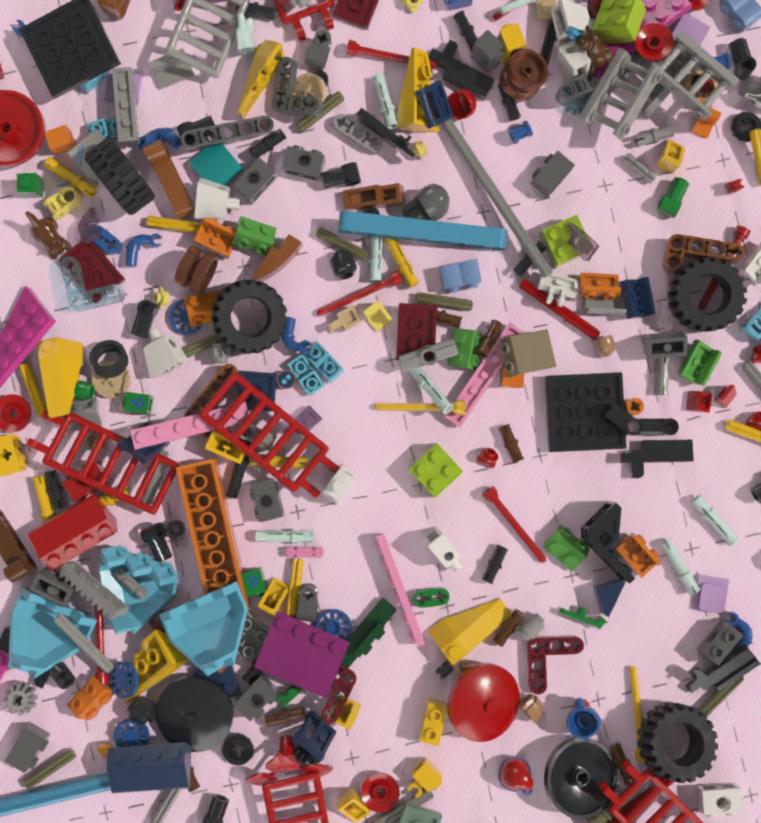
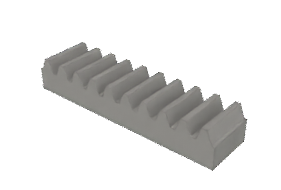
[112,67,140,145]
[59,562,129,620]

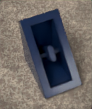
[593,578,626,617]

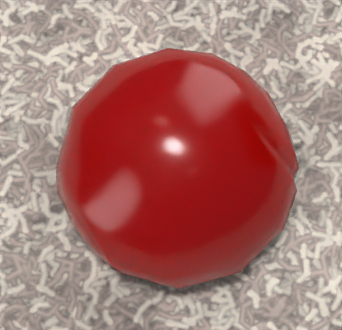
[448,89,477,120]

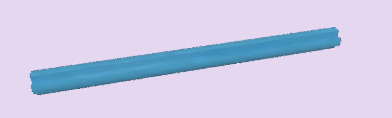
[0,773,111,817]

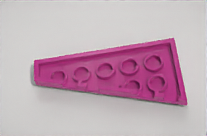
[594,0,692,80]
[0,285,56,388]

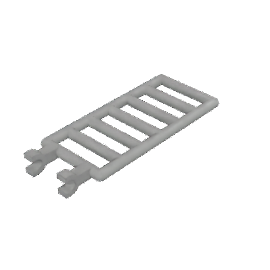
[165,0,250,78]

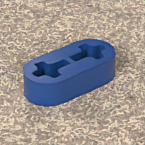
[88,225,122,255]

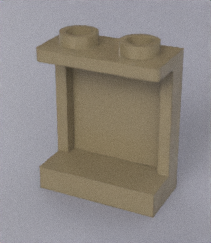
[500,329,557,377]

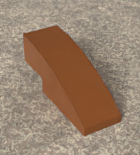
[343,183,405,210]
[252,234,303,281]

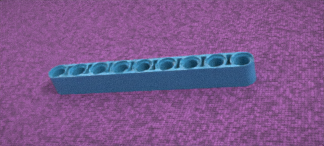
[338,211,507,250]

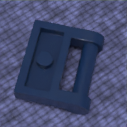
[415,80,454,129]
[118,422,170,465]
[292,710,337,761]

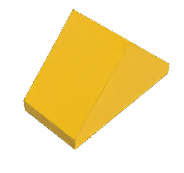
[655,139,685,174]
[205,431,245,464]
[257,577,289,616]
[337,787,371,823]

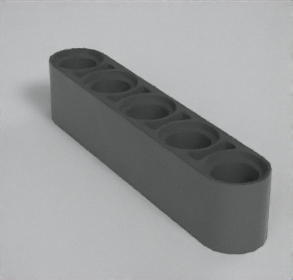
[180,116,274,150]

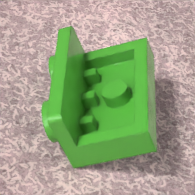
[232,216,277,256]
[447,328,482,371]
[677,340,722,386]
[542,524,590,571]

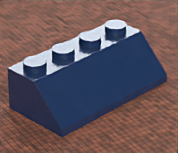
[106,742,191,794]

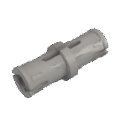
[634,125,674,147]
[654,357,670,395]

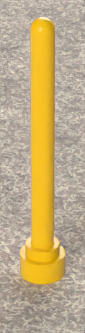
[374,400,466,415]
[629,666,646,762]

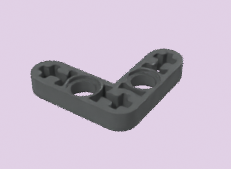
[272,57,324,116]

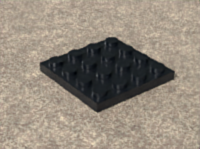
[19,0,121,99]
[545,372,627,452]

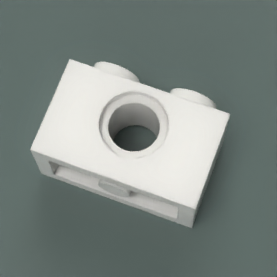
[697,783,743,817]

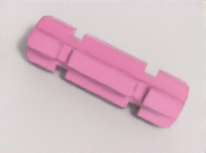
[286,546,324,558]

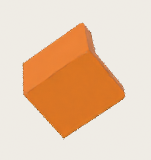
[690,107,722,138]
[44,125,76,155]
[500,367,524,388]

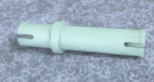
[373,73,398,130]
[368,237,383,282]
[410,367,453,414]
[691,495,739,546]
[255,529,314,544]
[660,538,700,595]

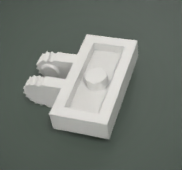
[538,273,579,307]

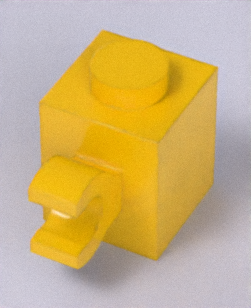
[407,757,443,798]

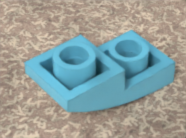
[86,117,118,139]
[304,341,345,383]
[287,353,325,396]

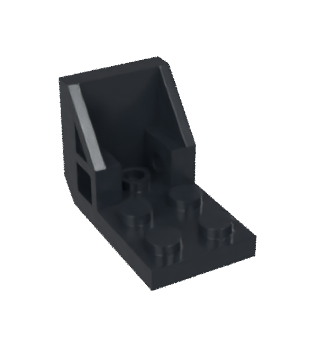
[581,501,635,584]

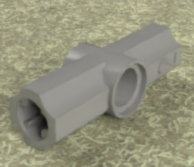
[399,338,459,372]

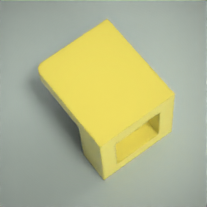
[363,300,392,331]

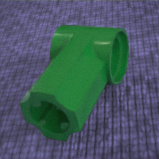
[656,177,689,218]

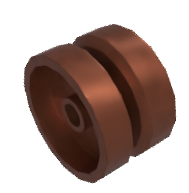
[500,49,549,101]
[174,245,218,295]

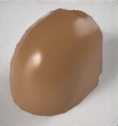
[592,335,615,357]
[519,694,543,724]

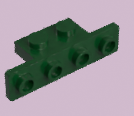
[341,598,397,668]

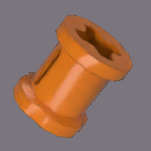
[624,398,644,416]

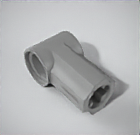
[240,424,277,451]

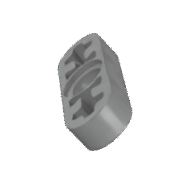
[333,114,382,154]

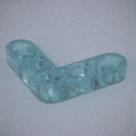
[60,256,126,312]

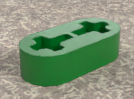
[413,587,450,608]

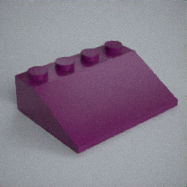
[254,611,350,699]

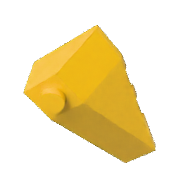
[238,39,285,120]
[397,47,440,132]
[38,337,84,418]
[428,598,512,665]
[118,629,188,703]

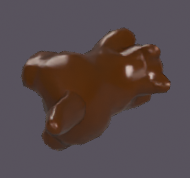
[575,25,613,82]
[25,211,71,260]

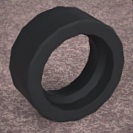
[89,340,129,378]

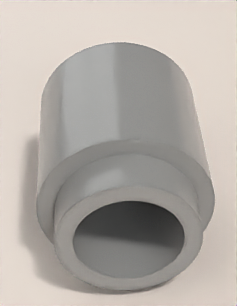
[517,613,545,641]

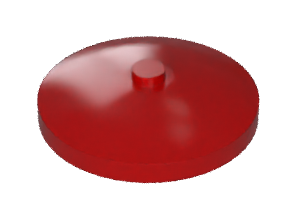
[0,90,46,167]
[447,663,520,742]

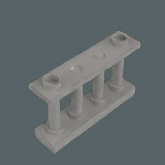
[649,30,741,121]
[613,43,689,119]
[579,48,663,141]

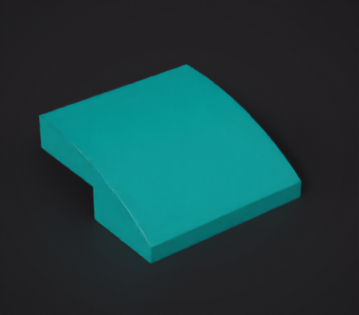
[188,143,243,185]

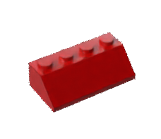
[27,493,118,571]

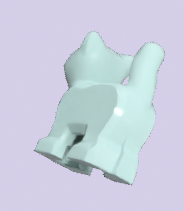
[236,13,255,55]

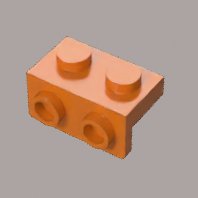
[193,217,236,259]
[579,272,621,300]
[184,290,222,327]
[614,533,662,578]
[67,676,115,720]

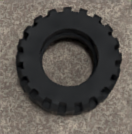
[84,138,155,215]
[667,257,748,332]
[211,279,288,354]
[637,702,718,783]

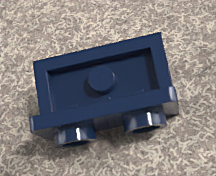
[620,277,656,319]

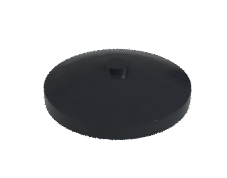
[155,675,234,752]
[544,737,617,819]

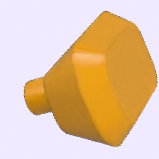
[97,743,113,757]

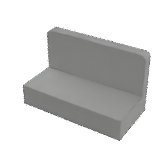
[148,48,194,89]
[584,296,626,316]
[59,396,102,432]

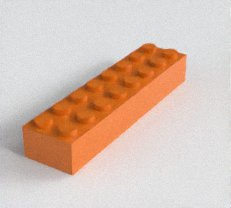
[176,458,251,611]

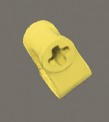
[43,187,83,221]

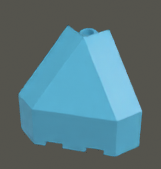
[98,545,179,635]
[159,582,248,676]
[8,586,97,678]

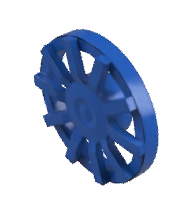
[169,299,204,335]
[316,609,352,641]
[109,661,138,699]
[113,718,150,747]

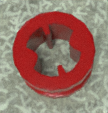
[725,179,745,195]

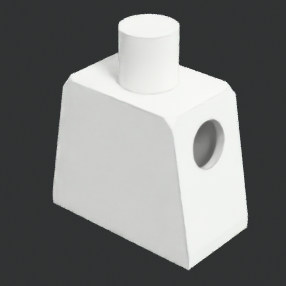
[550,0,595,42]
[554,40,591,81]
[194,178,240,219]
[143,329,189,378]
[322,465,358,505]
[422,527,463,572]

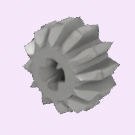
[3,681,38,716]

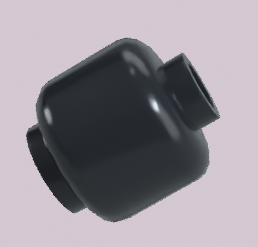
[330,250,357,280]
[127,696,157,725]

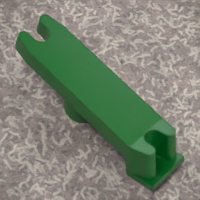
[559,606,608,630]
[276,684,303,708]

